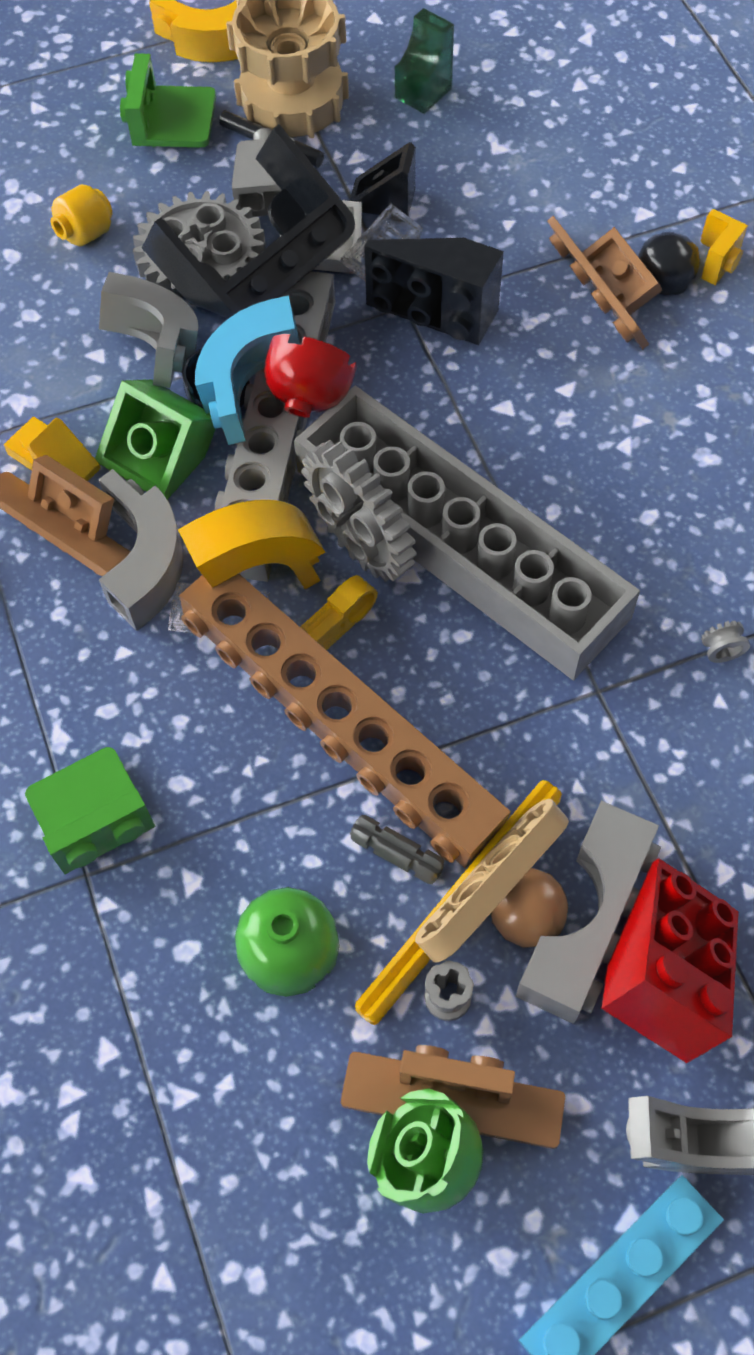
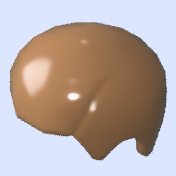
[490,868,568,948]

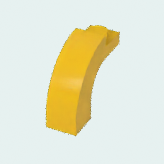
[149,0,238,62]
[178,500,326,589]

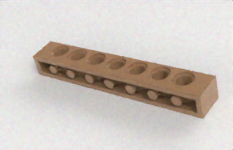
[179,574,511,868]

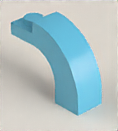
[195,295,300,445]

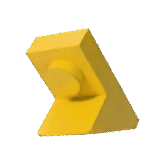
[4,416,101,481]

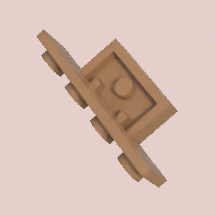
[547,216,663,350]
[0,455,131,576]
[341,1045,565,1149]

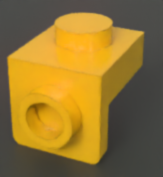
[700,209,748,285]

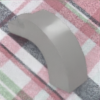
[99,272,198,388]
[99,469,183,631]
[626,1096,754,1175]

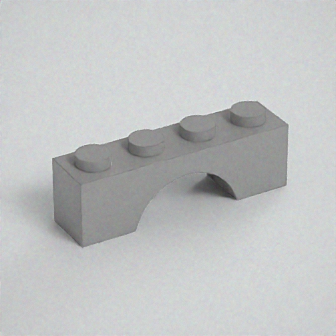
[515,800,662,1024]

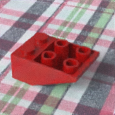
[601,858,739,1063]

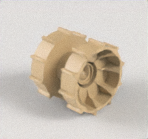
[226,0,349,138]

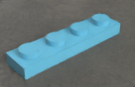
[518,1175,724,1355]

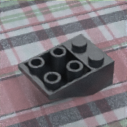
[364,238,504,346]

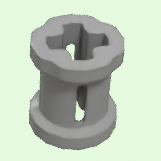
[424,961,474,1021]

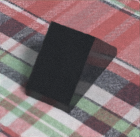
[349,142,416,219]

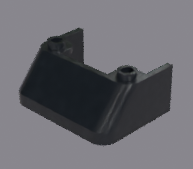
[142,124,355,319]

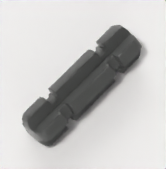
[350,815,444,884]

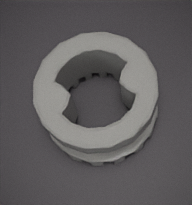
[701,621,750,663]

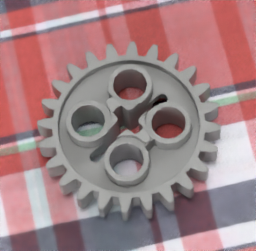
[133,191,266,305]
[301,440,417,582]

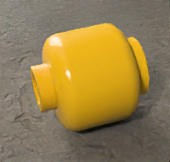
[51,184,113,247]

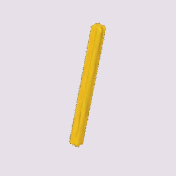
[355,780,562,1025]

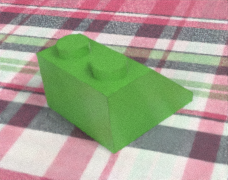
[95,379,216,500]

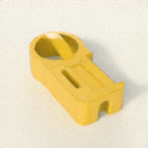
[300,575,378,650]

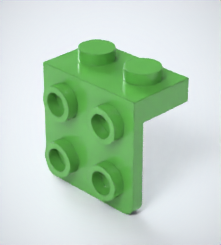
[120,53,216,148]
[25,747,156,875]

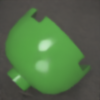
[235,887,340,997]
[367,1088,483,1214]

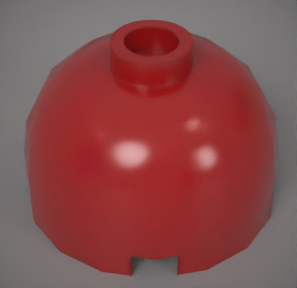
[264,334,357,418]

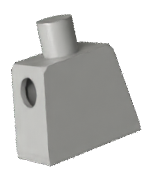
[232,128,295,217]

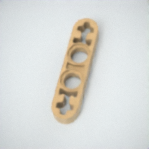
[415,799,569,963]

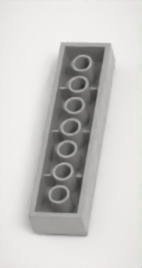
[294,385,640,681]

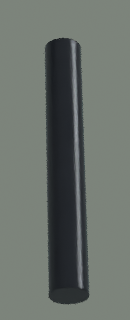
[219,110,324,167]

